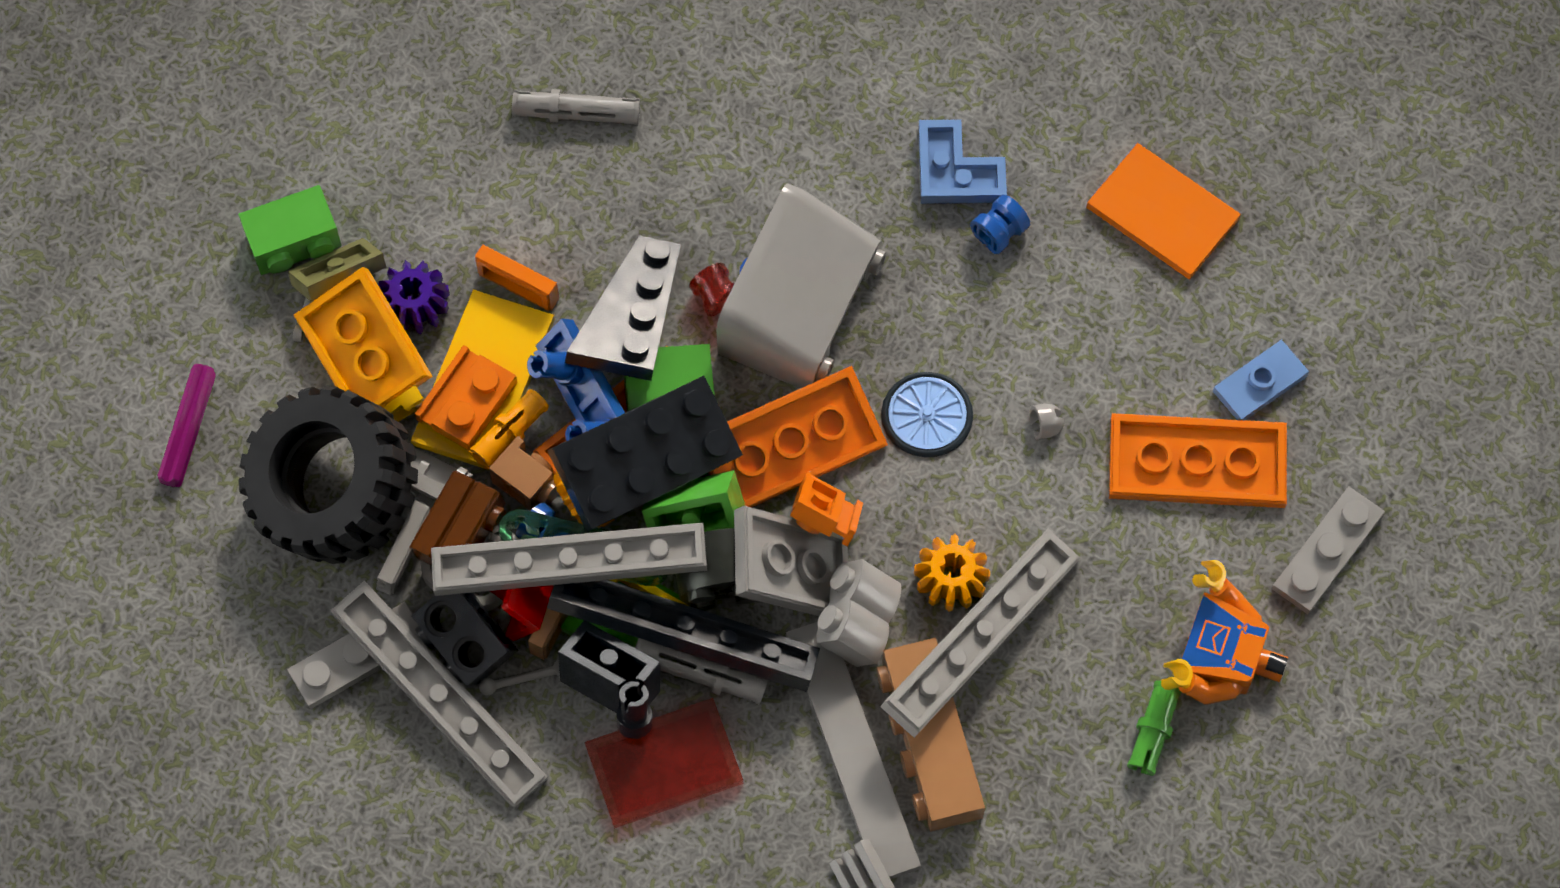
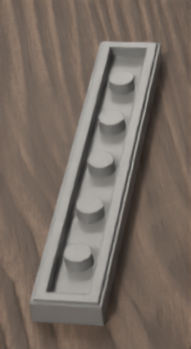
[431,523,707,596]
[880,529,1081,738]
[330,581,548,809]
[786,622,921,879]

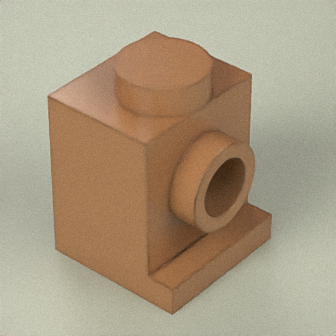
[489,436,558,511]

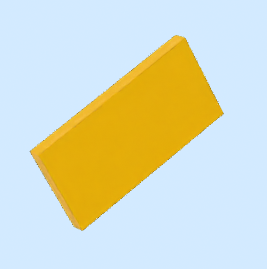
[411,289,555,470]

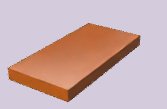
[708,366,888,508]
[1109,413,1287,508]

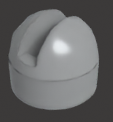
[1029,403,1064,440]

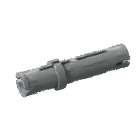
[512,89,640,125]
[635,638,768,705]

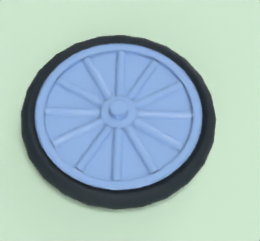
[881,372,973,458]

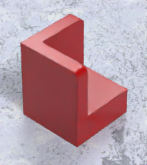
[490,585,554,641]

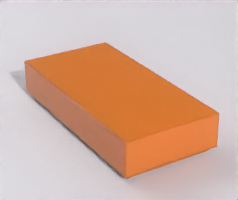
[475,244,559,311]

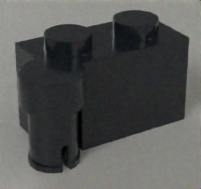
[558,620,660,739]

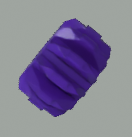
[378,260,450,335]

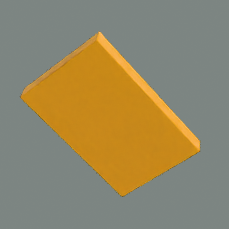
[294,267,433,408]

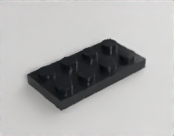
[548,376,743,531]

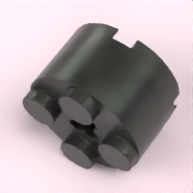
[676,528,758,610]

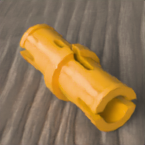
[469,389,549,470]

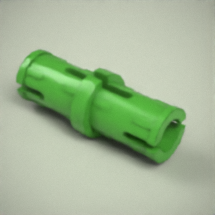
[1127,681,1182,776]

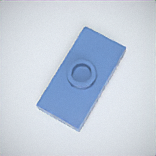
[1213,339,1309,420]

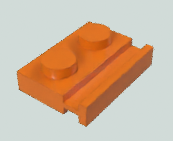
[415,345,517,451]
[790,473,863,547]

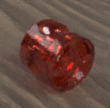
[689,263,735,317]

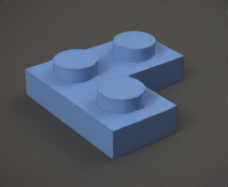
[918,120,1007,204]

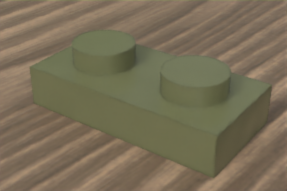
[288,238,386,301]

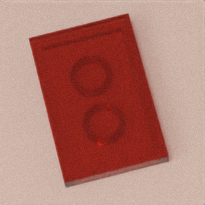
[584,698,744,829]

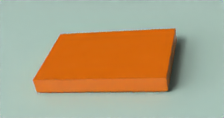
[1086,143,1241,280]

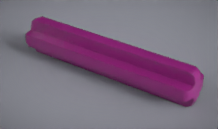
[157,364,216,487]

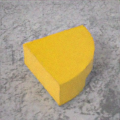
[384,385,424,422]

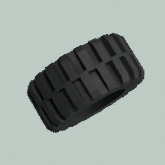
[238,386,418,564]

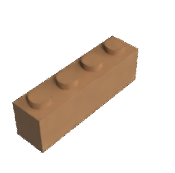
[876,638,985,832]

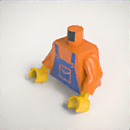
[1161,560,1288,705]

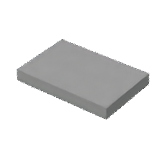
[734,506,848,616]

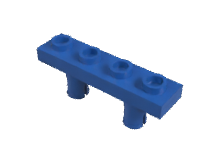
[527,319,625,441]

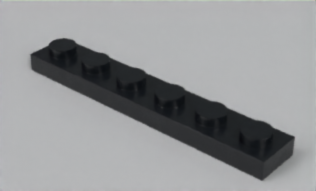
[547,580,820,692]

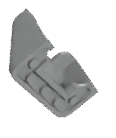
[716,183,887,388]

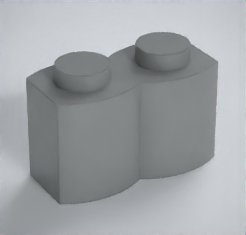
[817,559,901,667]

